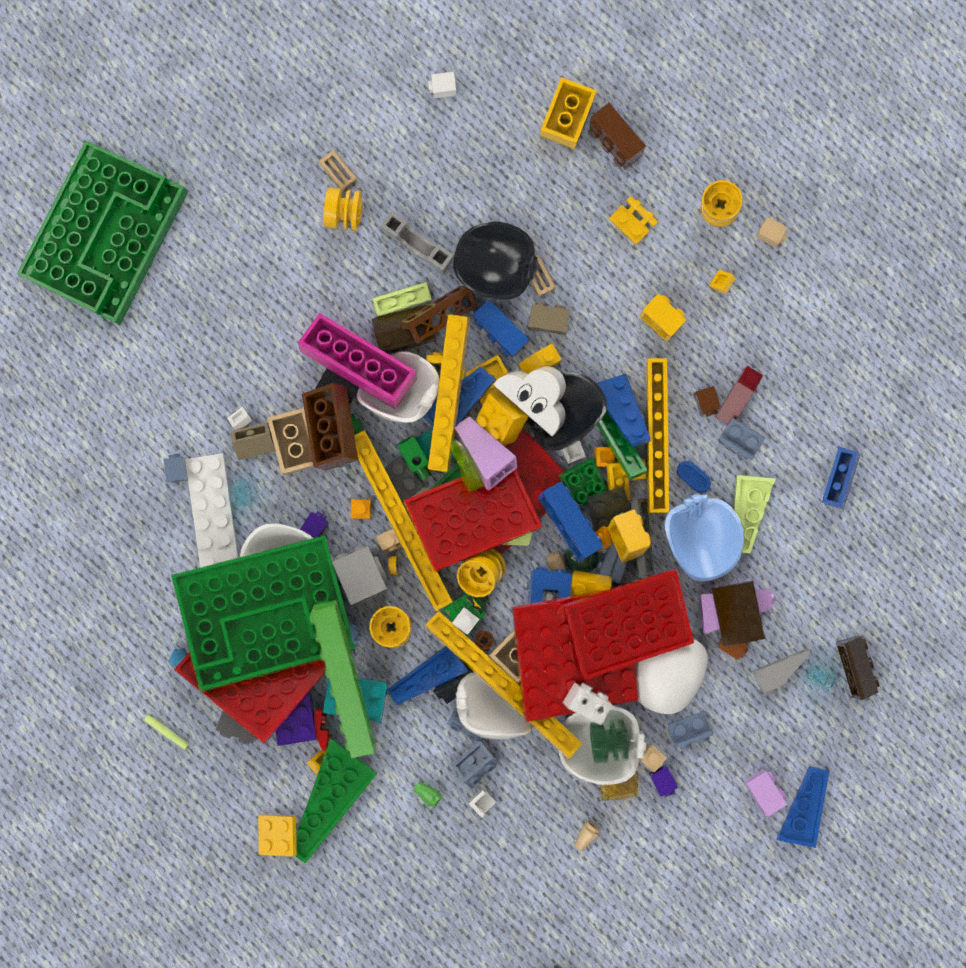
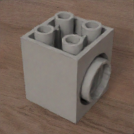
[332,545,389,605]

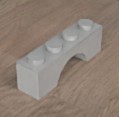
[380,211,454,274]

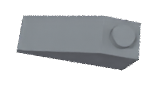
[752,649,810,695]

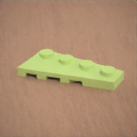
[733,475,775,553]

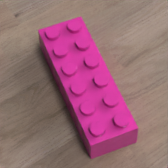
[298,313,417,409]

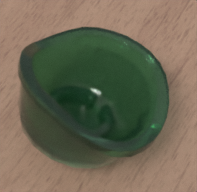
[565,547,599,572]

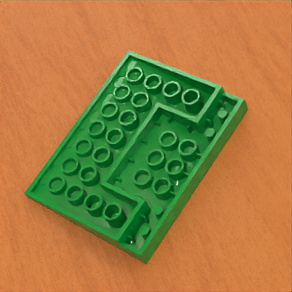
[17,140,189,325]
[171,535,355,692]

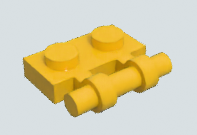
[609,196,658,245]

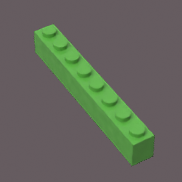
[310,600,376,758]

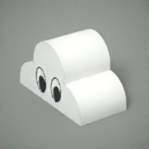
[493,366,566,436]

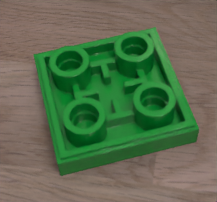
[559,457,608,507]

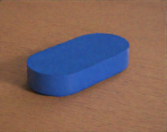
[677,461,711,493]

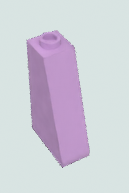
[455,417,517,491]
[699,589,775,633]

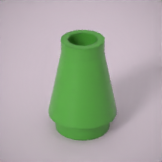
[413,781,442,808]

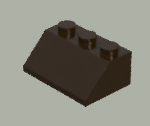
[372,305,436,354]
[711,581,765,646]
[836,635,879,700]

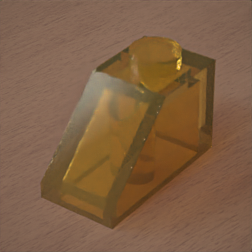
[599,776,639,801]

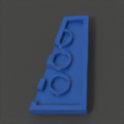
[423,367,496,426]
[597,374,650,447]
[387,646,468,705]
[776,766,830,848]

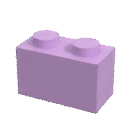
[744,769,787,817]

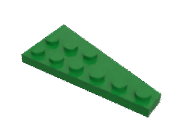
[295,737,377,864]

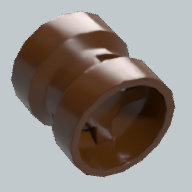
[475,630,494,650]

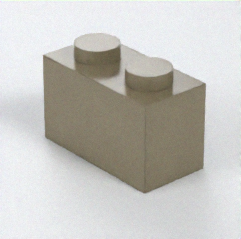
[528,302,570,335]
[231,422,276,460]

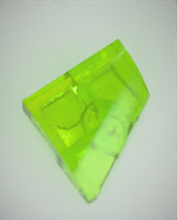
[451,440,483,492]

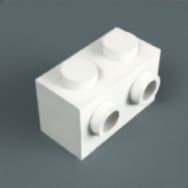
[563,682,613,725]

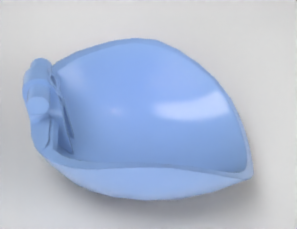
[665,494,744,581]

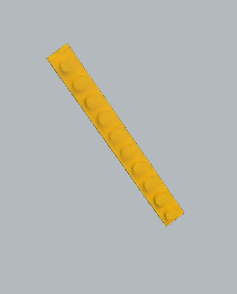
[354,430,453,611]
[425,611,582,759]

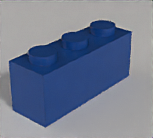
[472,300,529,358]
[822,447,861,510]

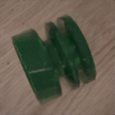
[589,719,630,764]

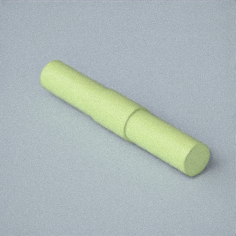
[144,715,189,750]

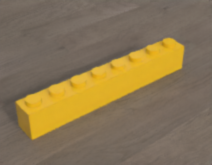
[428,315,470,472]
[645,358,669,514]

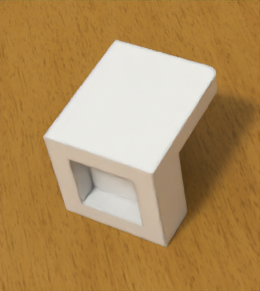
[469,787,496,818]

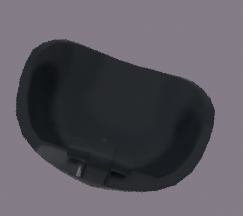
[453,221,538,300]
[523,372,607,451]

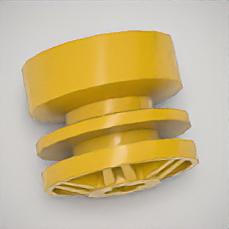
[700,180,743,227]
[323,187,363,231]
[457,548,506,597]
[369,606,413,648]

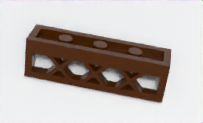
[400,286,478,343]

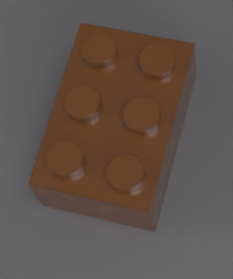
[589,103,646,170]

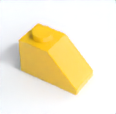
[518,343,562,374]

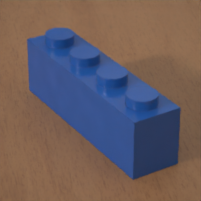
[538,481,603,563]

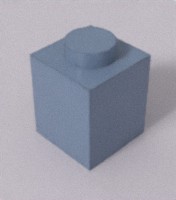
[163,454,188,483]

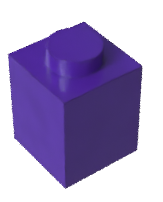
[300,511,329,538]
[648,765,678,797]

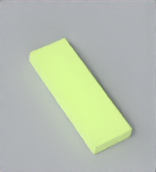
[372,282,432,317]

